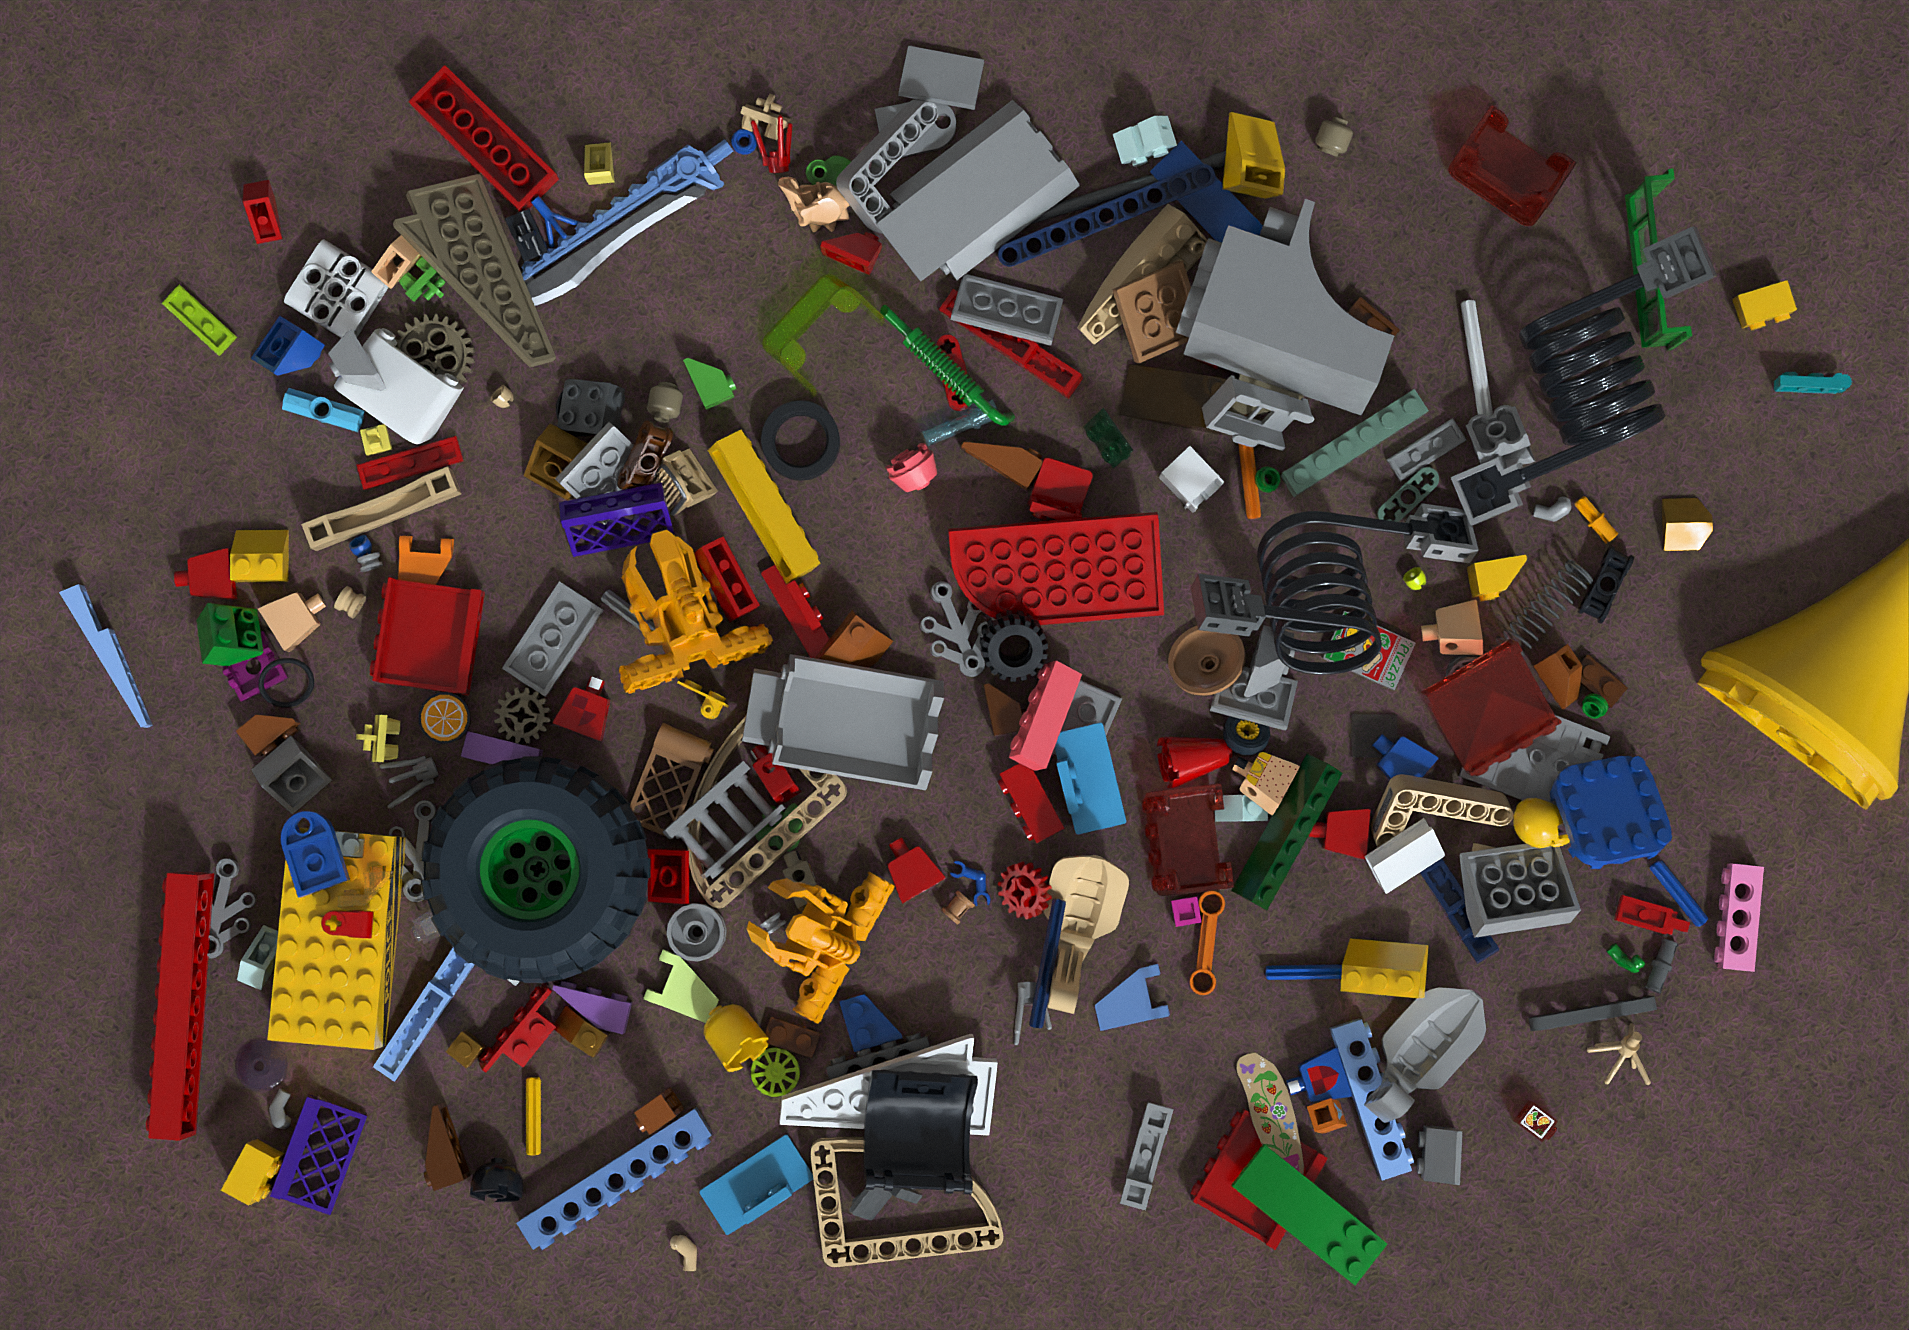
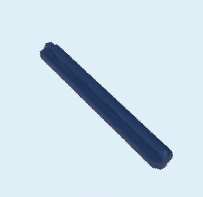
[1029,898,1066,1029]

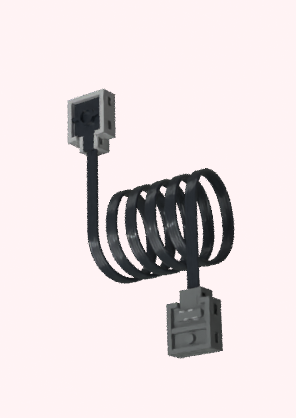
[1451,226,1717,526]
[1190,503,1478,675]

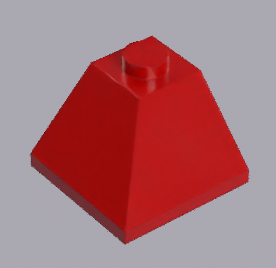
[820,232,882,275]
[648,848,689,904]

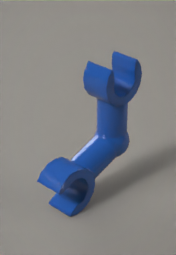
[950,861,991,907]

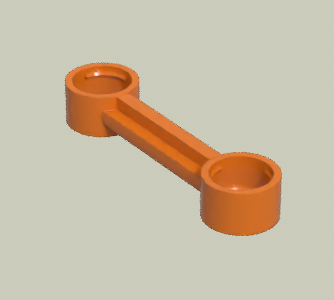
[1189,890,1225,995]

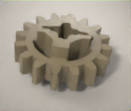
[494,688,551,744]

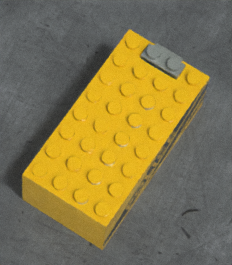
[267,828,407,1050]

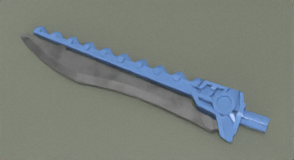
[521,139,734,306]

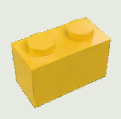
[1732,280,1797,331]

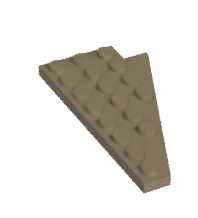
[393,174,556,367]

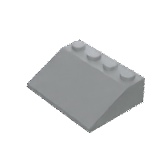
[1459,844,1581,938]

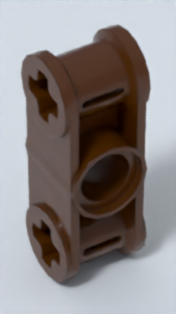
[617,420,673,490]

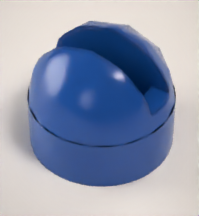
[349,535,372,558]

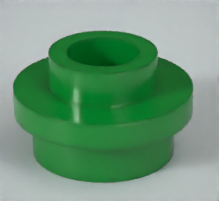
[1255,466,1280,493]
[1582,694,1608,719]

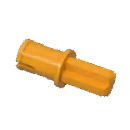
[1575,496,1619,544]

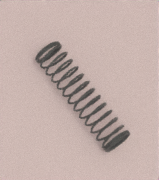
[1481,559,1593,676]

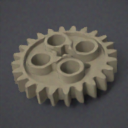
[396,314,475,383]

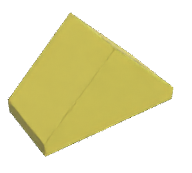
[584,142,615,185]

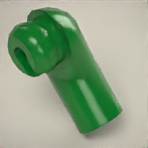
[1606,943,1645,973]

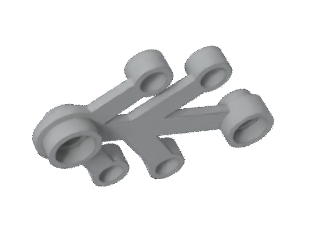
[920,581,988,677]
[389,800,437,902]
[207,858,257,958]

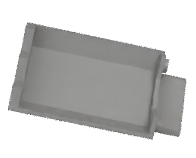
[876,100,1080,281]
[742,654,944,790]

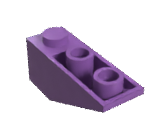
[553,981,632,1034]

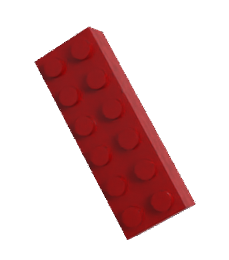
[408,65,559,212]

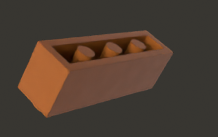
[634,1087,685,1135]

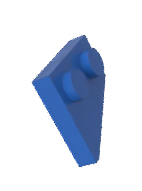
[839,994,903,1052]

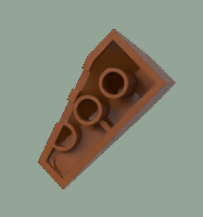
[815,610,893,668]

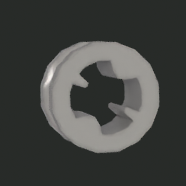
[357,552,383,572]
[760,912,786,935]

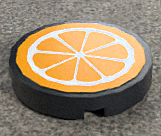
[419,692,471,744]

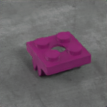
[222,631,289,702]

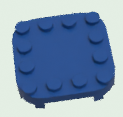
[1549,756,1672,869]

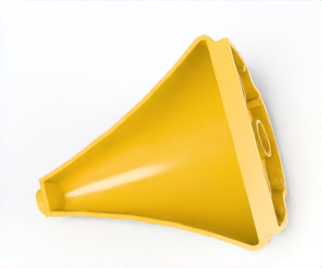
[1697,539,1909,810]

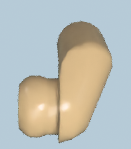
[670,1235,697,1271]

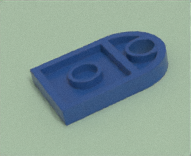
[281,811,350,898]

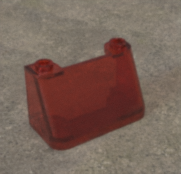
[1448,105,1577,226]

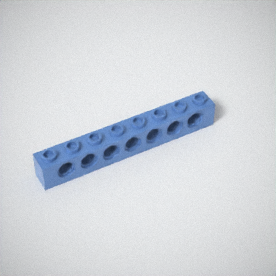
[516,1107,713,1250]

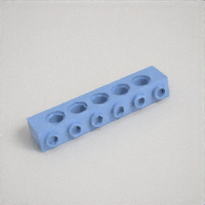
[1329,1018,1414,1180]

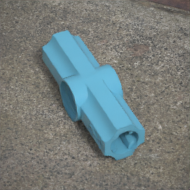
[282,388,364,432]

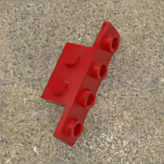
[761,565,829,658]
[479,982,556,1073]

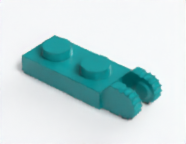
[1774,372,1852,394]

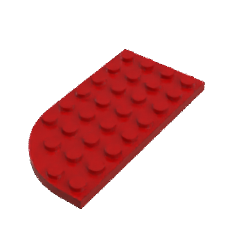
[948,512,1164,625]

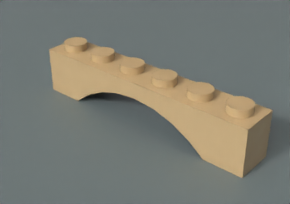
[301,467,462,551]

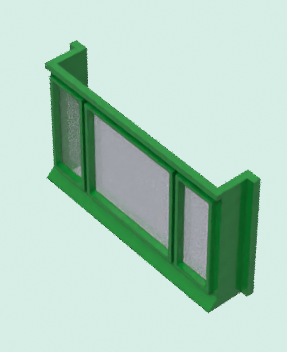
[1625,169,1692,351]

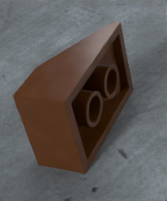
[424,1101,471,1191]

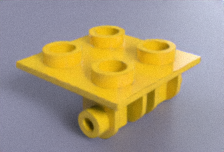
[677,679,729,719]

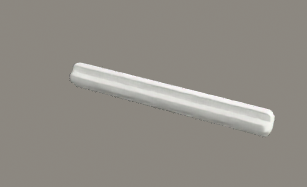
[1461,300,1493,416]

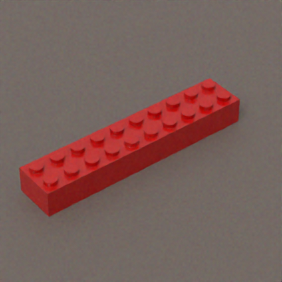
[146,871,214,1141]

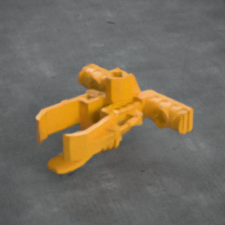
[619,530,773,694]
[746,872,895,1024]

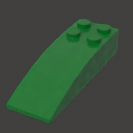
[1231,1144,1387,1286]

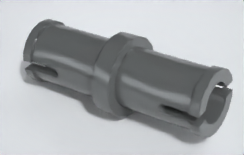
[1645,939,1679,994]

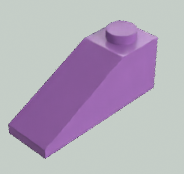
[461,731,543,764]

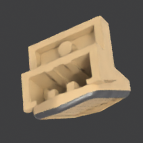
[651,448,718,516]

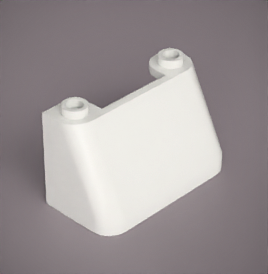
[334,328,464,444]

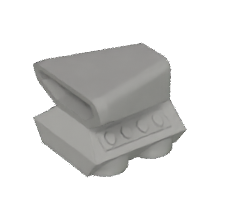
[1466,405,1535,467]

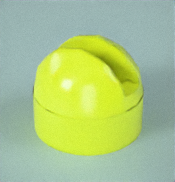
[1403,567,1426,590]

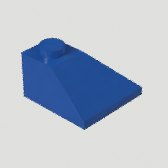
[251,316,325,376]

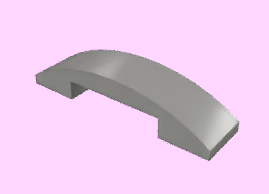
[1120,1102,1174,1210]

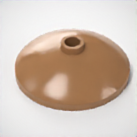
[1168,626,1246,695]

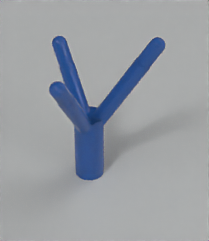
[531,195,582,248]

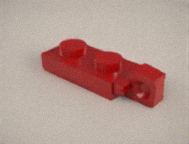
[1614,895,1690,935]

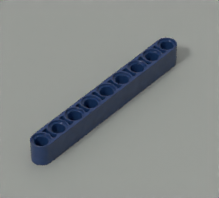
[998,164,1215,267]

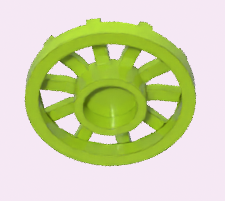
[751,1047,800,1097]

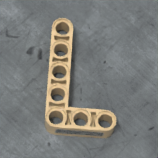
[1370,774,1514,847]

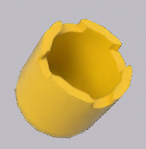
[703,1004,769,1072]

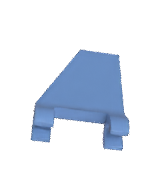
[1095,964,1170,1031]

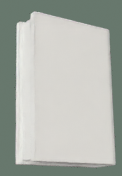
[1364,818,1445,894]

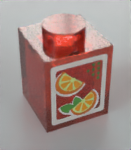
[1513,1100,1558,1142]

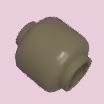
[1315,117,1353,157]
[647,382,683,422]

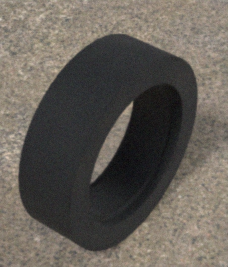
[761,400,840,481]

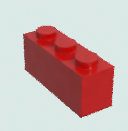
[694,537,760,623]
[997,763,1064,843]

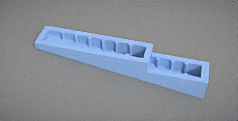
[59,584,153,728]
[373,947,475,1082]

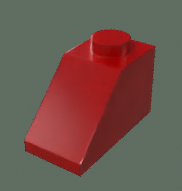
[243,180,282,244]

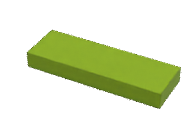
[162,285,237,356]

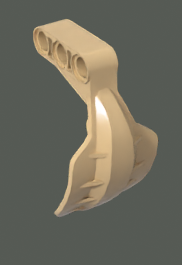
[1043,855,1129,1014]

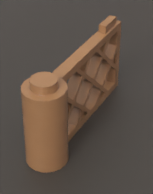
[630,723,715,839]

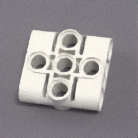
[284,239,388,338]

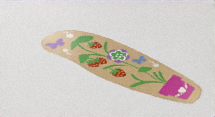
[1237,1053,1304,1174]

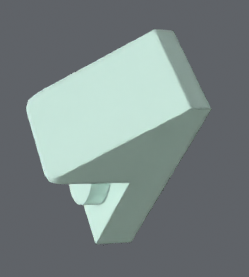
[1215,795,1268,822]

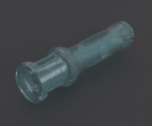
[922,398,997,447]

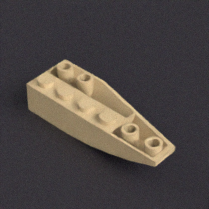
[1077,204,1208,344]

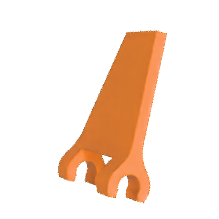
[398,535,454,585]

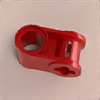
[321,910,374,939]

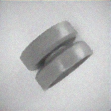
[667,903,727,962]

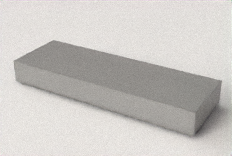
[1386,418,1466,482]

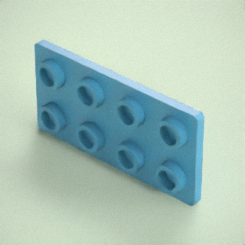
[1055,722,1126,834]
[699,1135,813,1235]

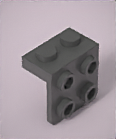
[557,379,625,435]
[849,1188,922,1221]

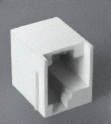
[1159,446,1224,513]

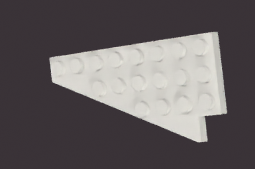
[779,1034,998,1135]

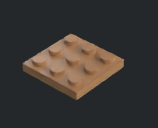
[1112,261,1191,363]

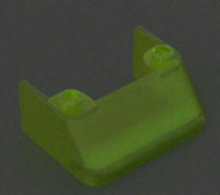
[762,274,885,397]

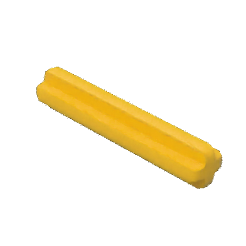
[526,1077,541,1155]

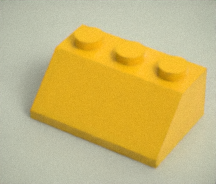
[1340,938,1428,998]

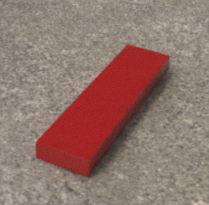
[356,436,464,490]

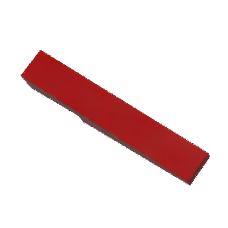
[939,289,1083,399]

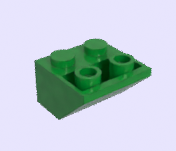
[196,603,263,666]

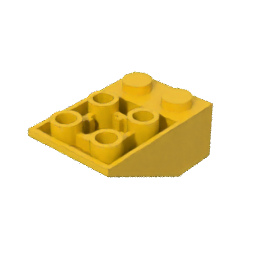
[1222,112,1285,199]

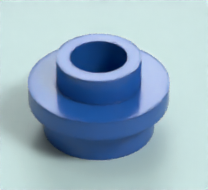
[731,129,757,155]

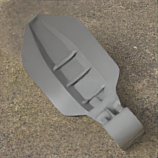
[1364,987,1486,1123]

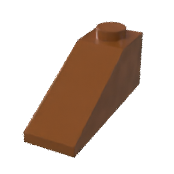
[961,442,1043,491]

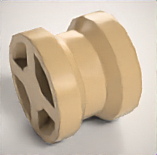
[334,586,366,619]

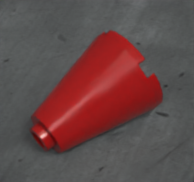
[1157,736,1232,788]

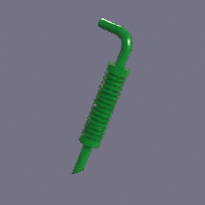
[880,305,1015,426]

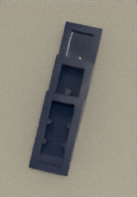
[1420,858,1499,964]

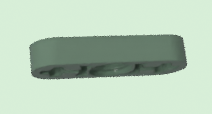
[1377,467,1439,522]

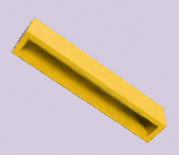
[708,430,821,584]

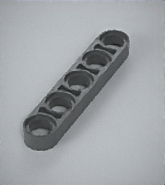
[1528,996,1657,1031]

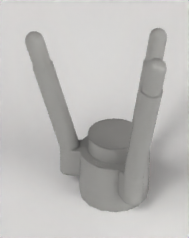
[380,756,439,809]
[1014,982,1052,1045]

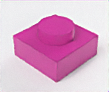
[1171,896,1201,927]

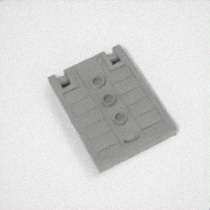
[1458,691,1610,806]

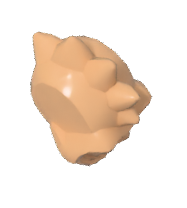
[778,177,850,232]

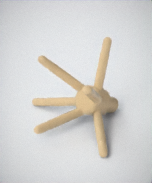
[1587,1023,1651,1085]

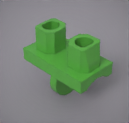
[399,257,446,302]

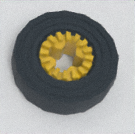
[1223,716,1270,755]

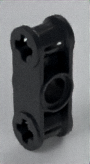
[1577,545,1635,624]

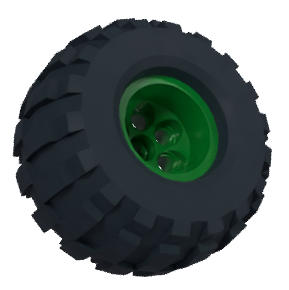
[420,756,650,983]

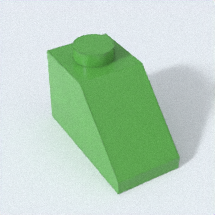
[683,358,736,410]

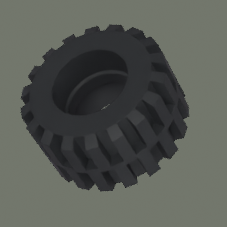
[980,610,1048,682]

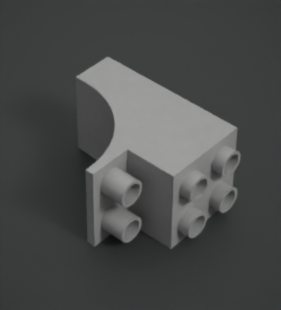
[1176,199,1394,415]

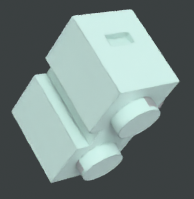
[1113,116,1177,167]

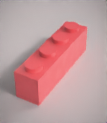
[1009,661,1082,771]

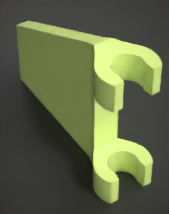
[643,949,719,1023]

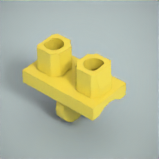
[356,715,400,762]

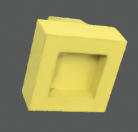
[360,424,393,456]

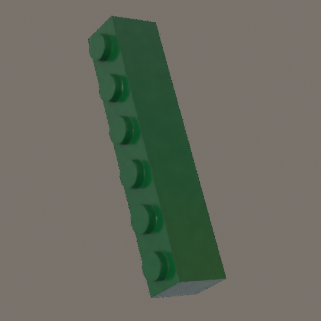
[1231,754,1343,911]

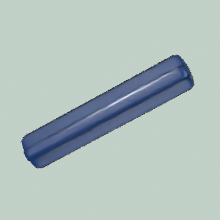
[1650,860,1708,927]
[1265,965,1342,980]

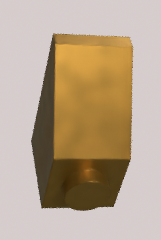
[554,1006,610,1057]

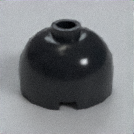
[470,1158,523,1203]

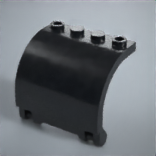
[863,1070,978,1195]

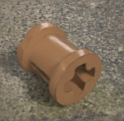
[941,890,975,925]

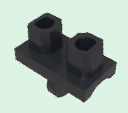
[505,208,549,262]

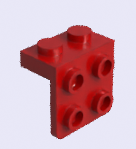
[1028,457,1093,520]

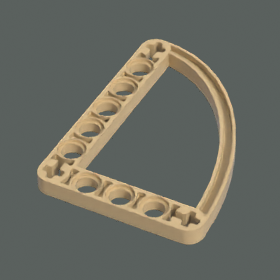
[687,716,847,908]
[811,1137,1003,1267]

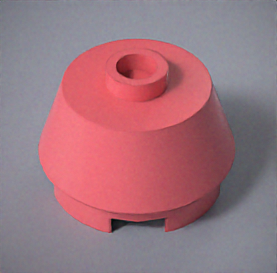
[885,443,937,492]

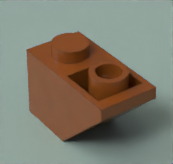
[1534,644,1582,710]
[236,715,301,757]

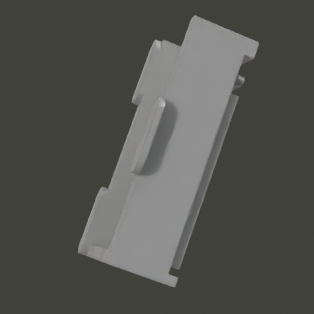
[1202,375,1314,451]

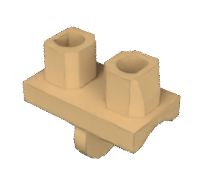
[740,94,790,140]

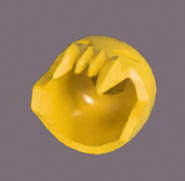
[1513,798,1570,848]

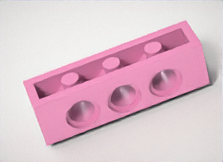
[1714,864,1764,972]

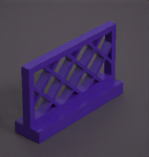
[559,483,675,557]
[270,1093,367,1215]

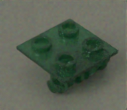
[1084,408,1134,469]

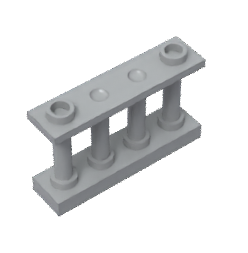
[662,761,785,879]

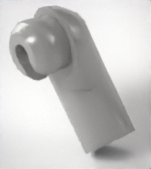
[1533,497,1571,522]
[269,1089,291,1129]

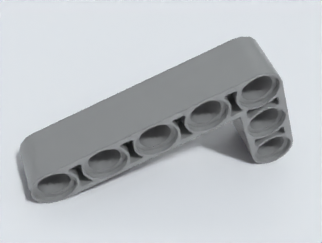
[836,99,938,234]

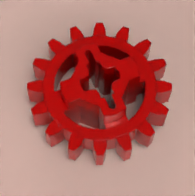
[998,861,1052,920]

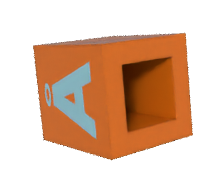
[1307,1098,1347,1134]

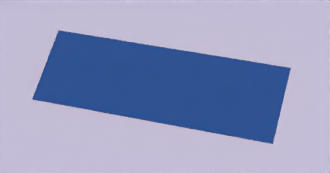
[1150,141,1263,243]

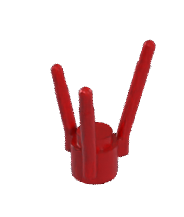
[751,115,793,173]

